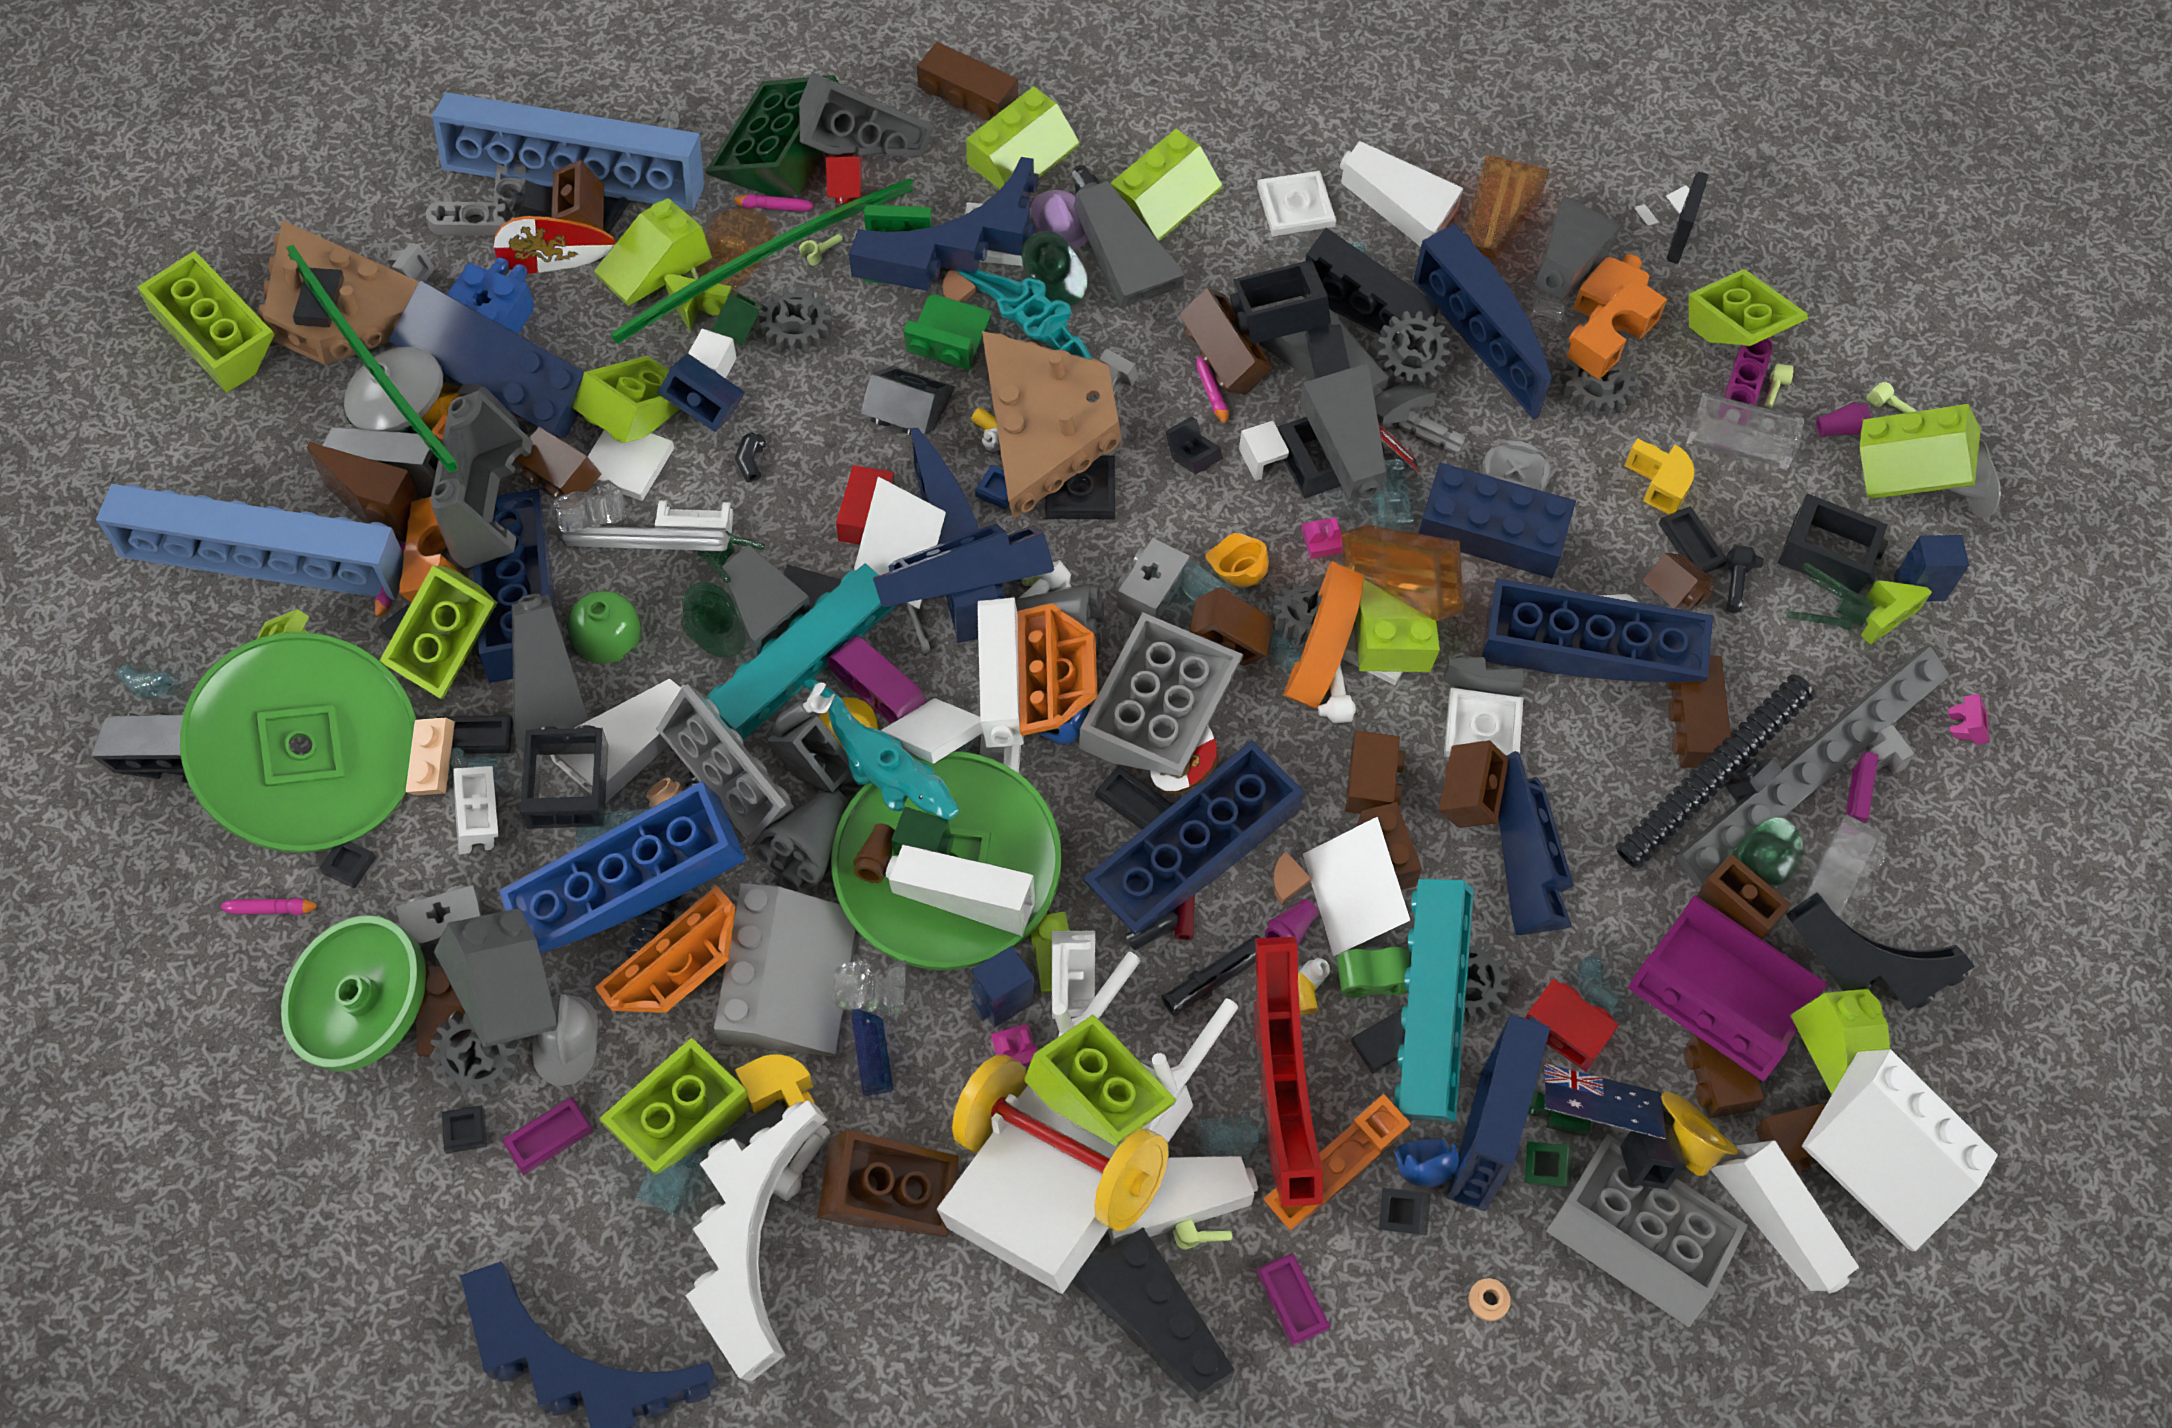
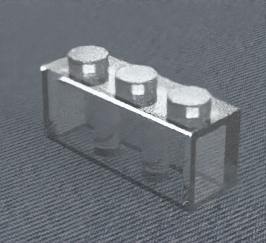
[1686,392,1805,469]
[1798,814,1888,927]

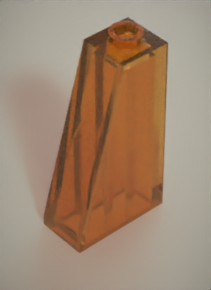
[1465,155,1550,264]
[1341,524,1464,621]

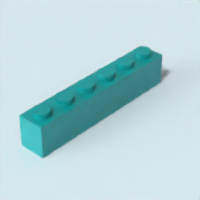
[707,563,896,740]
[1394,879,1474,1123]

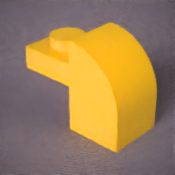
[1624,438,1694,514]
[735,1054,815,1114]

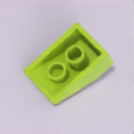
[594,198,712,306]
[1688,269,1808,346]
[572,355,680,443]
[1354,576,1440,672]
[1790,989,1890,1095]
[1024,1014,1177,1147]
[599,1037,749,1175]

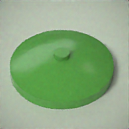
[281,916,426,1072]

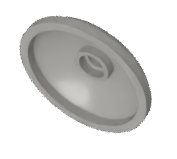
[344,347,443,432]

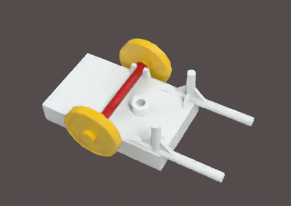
[937,952,1238,1294]

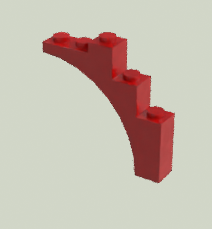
[1254,936,1323,1207]

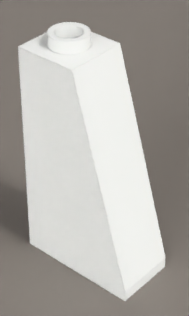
[1340,141,1463,247]
[978,598,1024,748]
[550,679,685,804]
[886,845,1036,936]
[1710,1140,1859,1293]
[1108,1156,1258,1246]

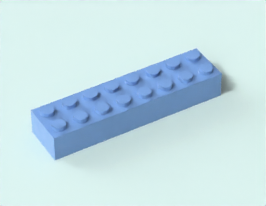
[432,92,704,210]
[96,484,404,600]

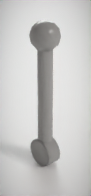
[905,603,931,654]

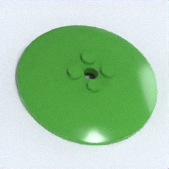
[180,632,416,853]
[831,751,1061,970]

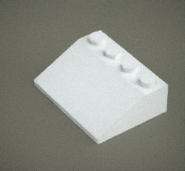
[1802,1049,1998,1251]

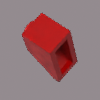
[826,153,862,204]

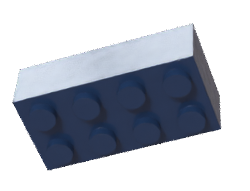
[1416,462,1576,579]

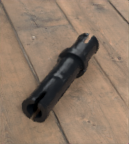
[1161,935,1261,1016]

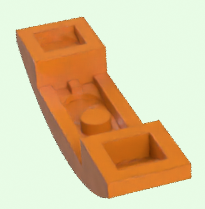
[1283,561,1364,709]
[1263,1094,1411,1231]

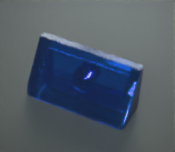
[851,1008,893,1096]

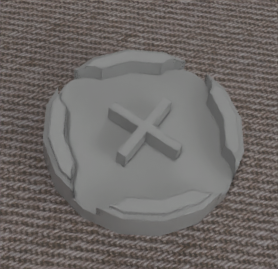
[1481,440,1551,491]

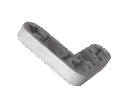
[425,153,527,236]

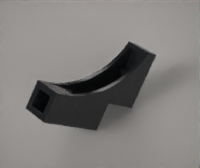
[1786,892,1975,1011]

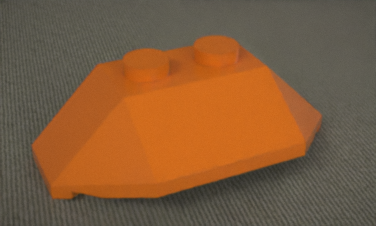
[1018,603,1098,736]
[595,885,736,1013]

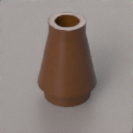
[853,823,895,883]

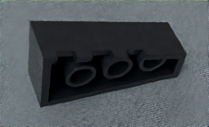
[1302,227,1439,351]
[1072,1227,1235,1403]

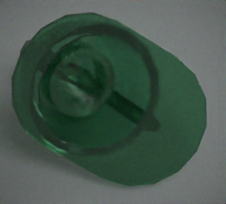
[1021,231,1087,306]
[681,582,746,658]
[1732,818,1803,889]

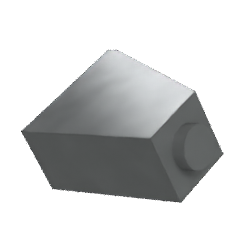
[722,545,811,657]

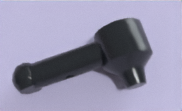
[1726,544,1764,613]

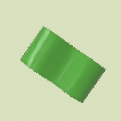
[1337,947,1411,998]

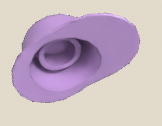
[1030,190,1088,250]

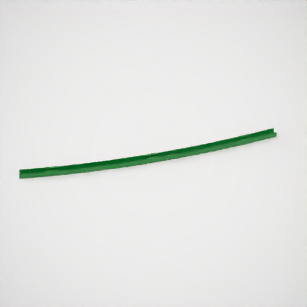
[611,178,915,344]
[286,244,458,472]

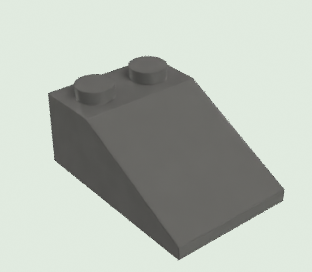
[434,908,558,1048]

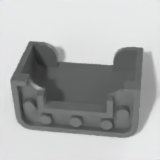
[431,390,533,568]

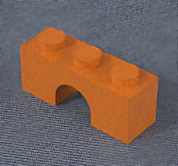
[1567,277,1667,380]
[399,497,461,603]

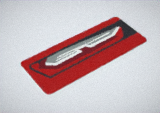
[1379,425,1419,473]

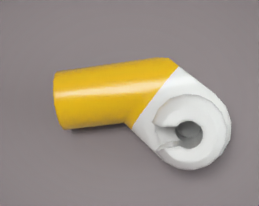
[971,407,1000,452]
[1298,958,1330,1015]

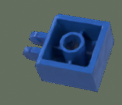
[447,257,534,333]

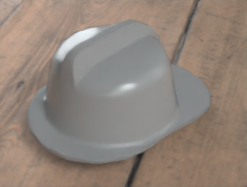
[1948,439,2001,518]
[532,994,598,1086]

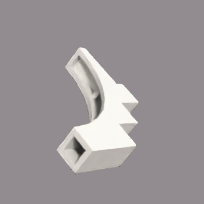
[686,1100,827,1381]

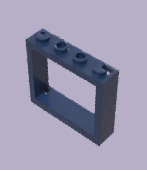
[1446,1014,1550,1212]

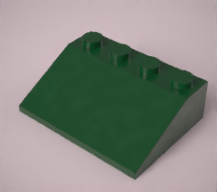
[705,75,840,197]

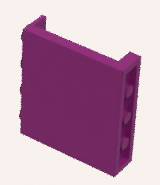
[1627,895,1828,1082]

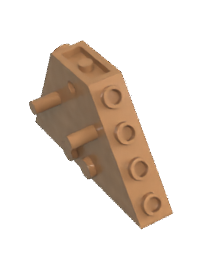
[259,220,419,365]
[982,331,1122,520]

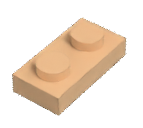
[406,717,455,795]

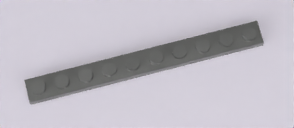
[1674,646,1950,886]

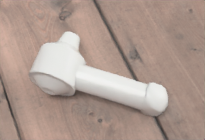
[1018,560,1071,599]
[1318,662,1356,723]
[773,1125,831,1201]

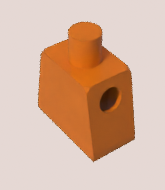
[1573,254,1650,316]

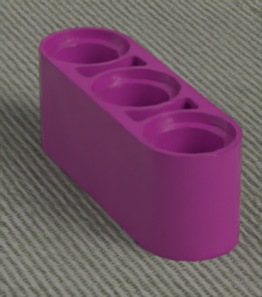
[1718,338,1773,428]
[827,635,927,724]

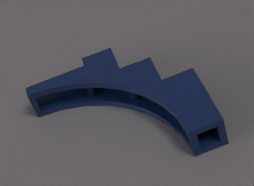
[849,157,1039,291]
[460,1261,719,1428]

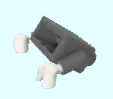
[768,683,855,793]

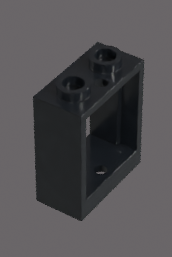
[1230,260,1331,344]
[1278,417,1385,499]
[1777,493,1889,595]
[520,725,609,829]

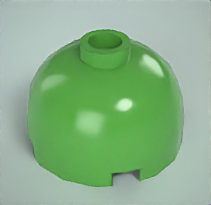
[567,590,642,664]

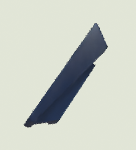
[873,524,1054,607]
[1498,751,1574,935]

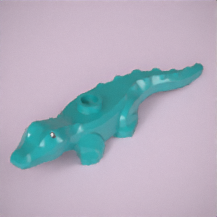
[955,270,1093,359]
[804,679,959,820]

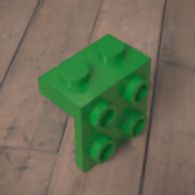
[863,204,932,284]
[903,294,991,370]

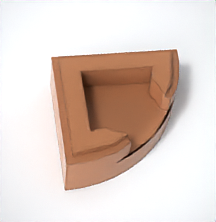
[943,269,976,303]
[1273,852,1311,905]

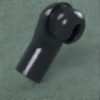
[735,432,766,483]
[1126,910,1178,950]

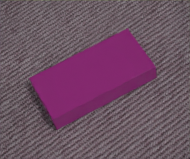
[1843,751,1878,834]
[502,1096,594,1176]
[1256,1252,1331,1347]

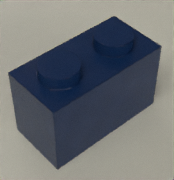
[657,353,745,432]
[1894,535,1970,602]
[970,945,1034,1028]

